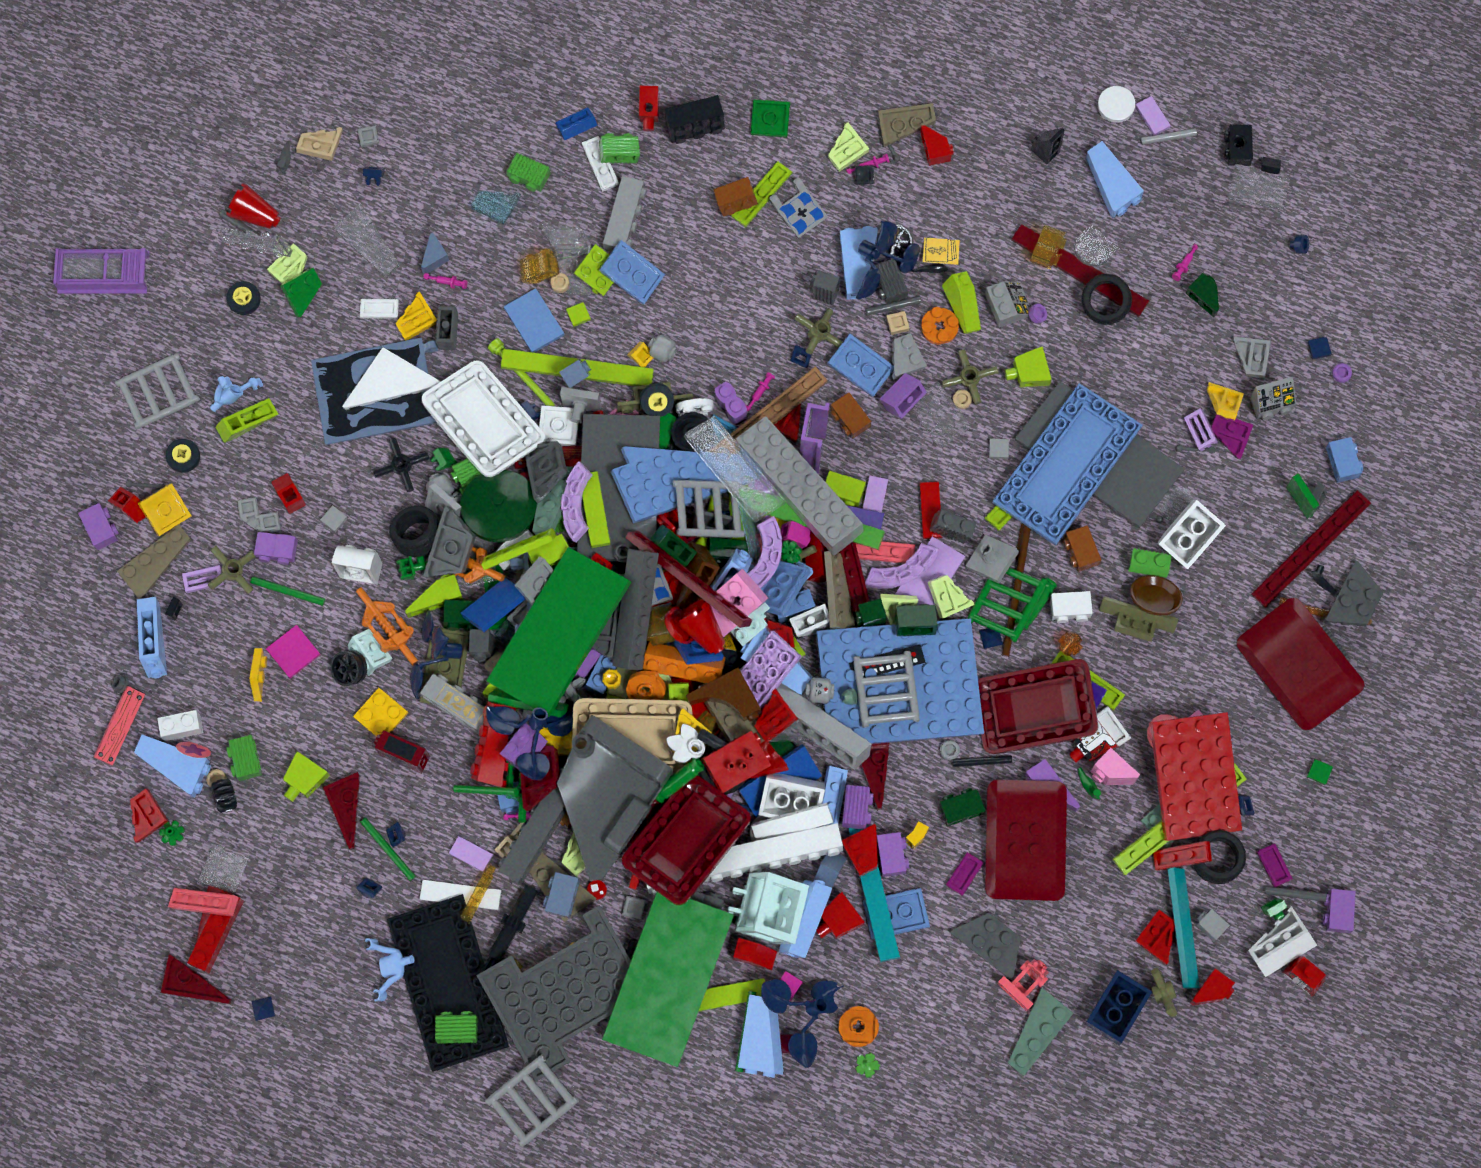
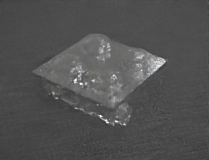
[554,257,592,296]
[198,844,249,893]

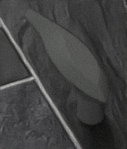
[277,141,291,174]

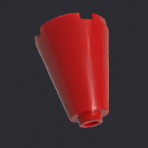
[226,183,281,229]
[674,599,725,654]

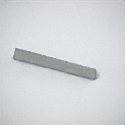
[1141,128,1197,145]

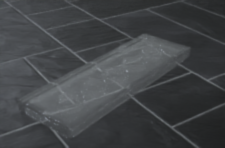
[684,416,786,523]

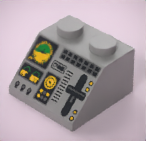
[985,281,1030,328]
[1250,377,1296,420]

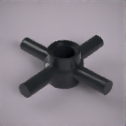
[373,438,430,492]

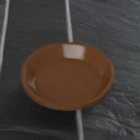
[1130,575,1183,616]

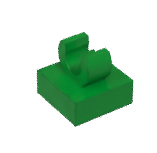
[431,448,457,470]
[1260,898,1287,921]

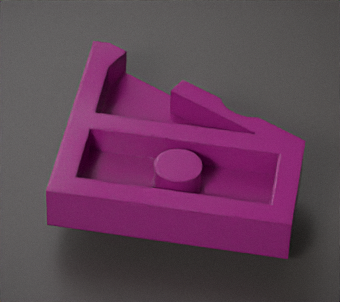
[1211,414,1253,460]

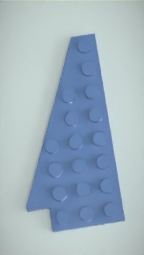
[611,446,763,524]

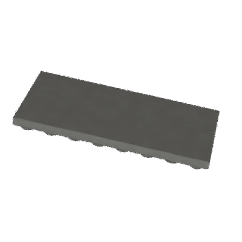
[1015,381,1185,529]
[577,414,660,561]

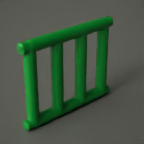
[967,567,1048,642]

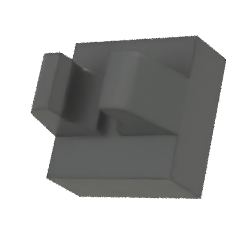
[1307,483,1327,509]

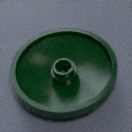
[460,470,537,542]

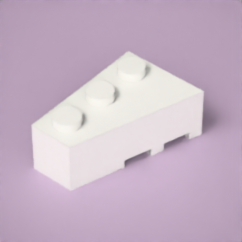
[1248,906,1317,977]

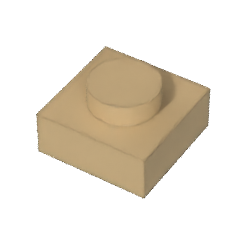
[886,311,910,335]

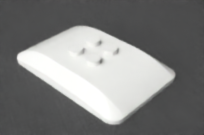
[422,361,545,477]

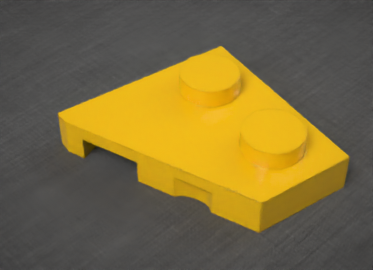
[249,648,267,702]

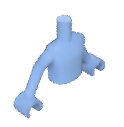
[210,376,263,412]
[365,938,414,1001]

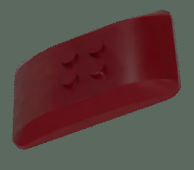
[1237,598,1365,730]
[978,659,1099,754]
[622,775,751,905]
[985,780,1067,901]

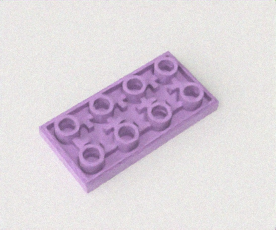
[895,536,965,606]
[741,631,802,709]

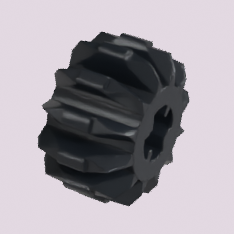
[211,778,237,813]

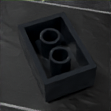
[664,95,725,144]

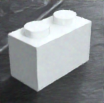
[1050,591,1092,623]
[157,710,203,741]

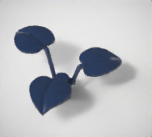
[856,221,920,299]
[410,610,462,699]
[486,706,573,780]
[761,979,844,1068]

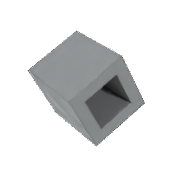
[1196,909,1230,942]

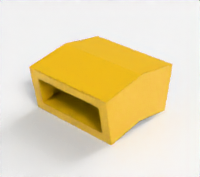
[905,821,929,850]

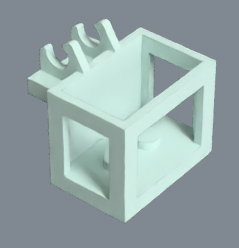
[728,872,809,944]

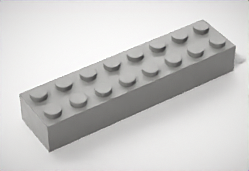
[736,416,864,556]

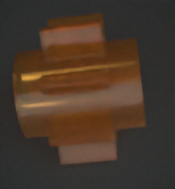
[1058,632,1083,656]

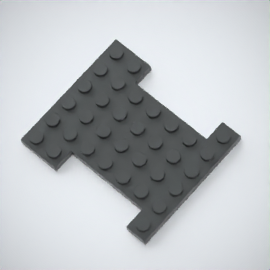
[476,905,631,1082]

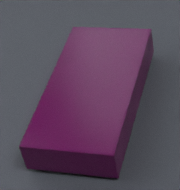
[1257,843,1293,887]
[946,852,984,896]

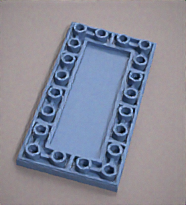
[992,383,1143,546]

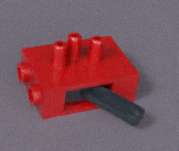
[697,729,771,793]

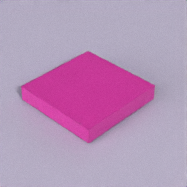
[266,625,321,679]

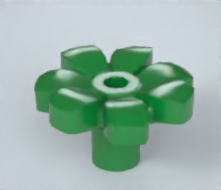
[781,540,802,564]
[159,821,185,846]

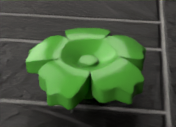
[855,1053,880,1078]

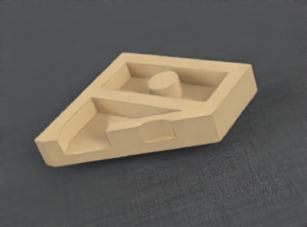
[296,127,343,161]

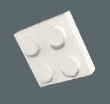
[539,406,579,446]

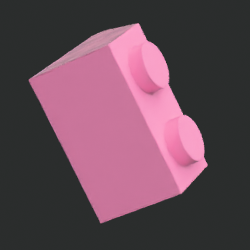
[1091,748,1140,785]

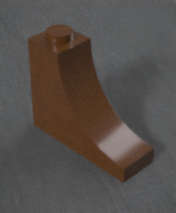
[675,541,720,610]
[686,668,761,722]

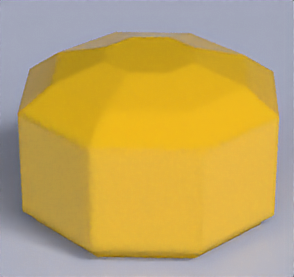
[602,669,622,689]

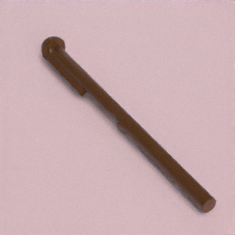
[1002,523,1031,657]

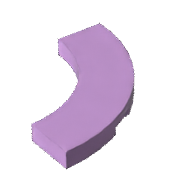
[561,461,593,543]
[747,516,782,589]
[865,543,940,589]

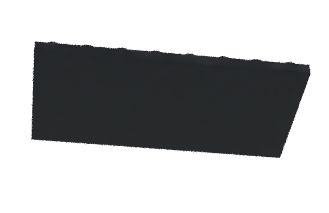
[387,894,510,1072]

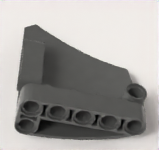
[557,715,674,881]

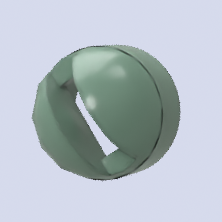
[842,689,857,705]

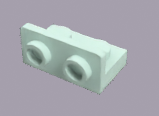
[730,603,770,646]
[348,629,392,676]

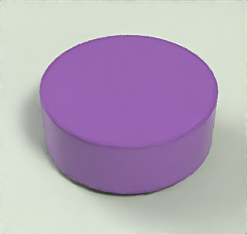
[1028,304,1047,324]
[1332,363,1352,383]

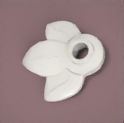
[666,724,705,763]

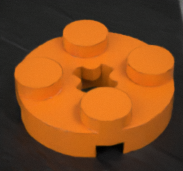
[921,307,959,345]
[626,670,666,700]
[838,1006,879,1048]

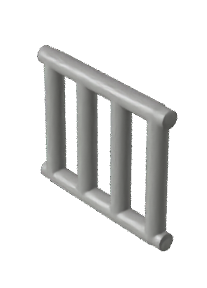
[115,353,200,429]
[673,480,745,538]
[853,651,920,728]
[485,1055,579,1147]

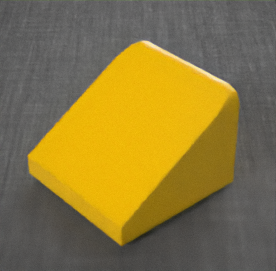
[627,342,653,367]

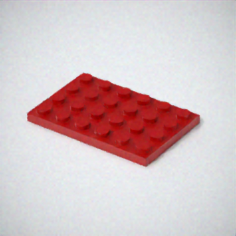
[1150,712,1242,841]

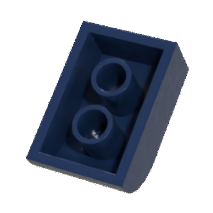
[1084,970,1152,1046]

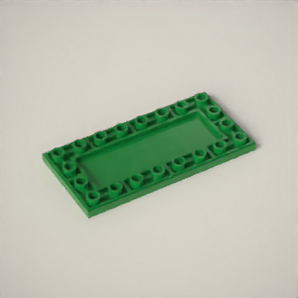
[486,547,632,717]
[602,892,734,1067]

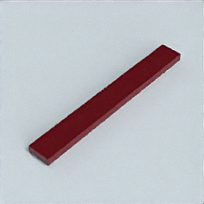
[1011,224,1149,317]
[1251,490,1371,608]
[625,531,752,628]

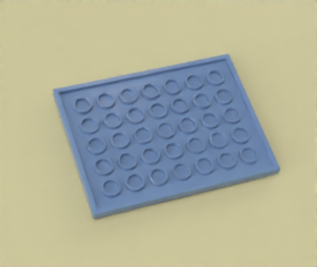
[816,618,984,744]

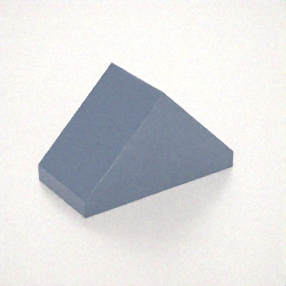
[421,233,449,274]
[814,854,847,888]

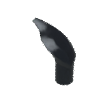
[912,263,948,273]
[1311,565,1338,595]

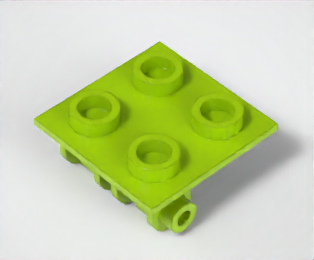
[573,244,614,296]

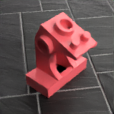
[997,958,1049,1012]

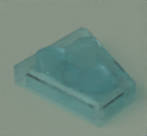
[471,191,521,224]

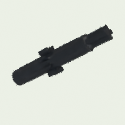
[481,885,538,972]

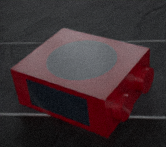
[374,730,430,774]

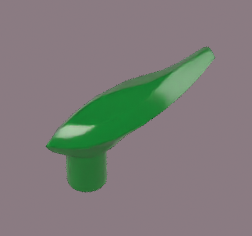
[1078,767,1101,800]

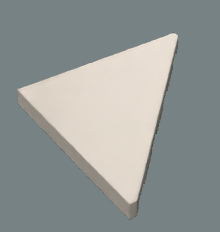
[342,348,441,410]

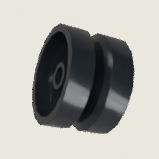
[671,412,716,453]

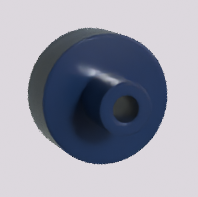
[1290,235,1309,254]

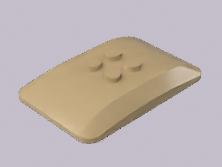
[572,698,692,775]

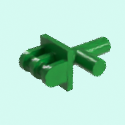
[396,556,427,580]

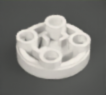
[1098,86,1135,123]
[675,398,714,417]

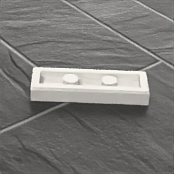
[582,136,619,192]

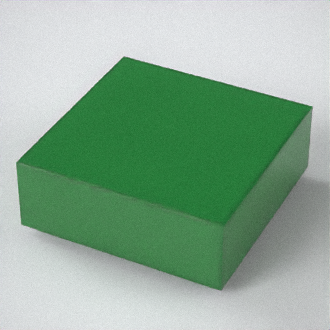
[1307,759,1333,785]

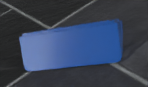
[555,108,597,141]

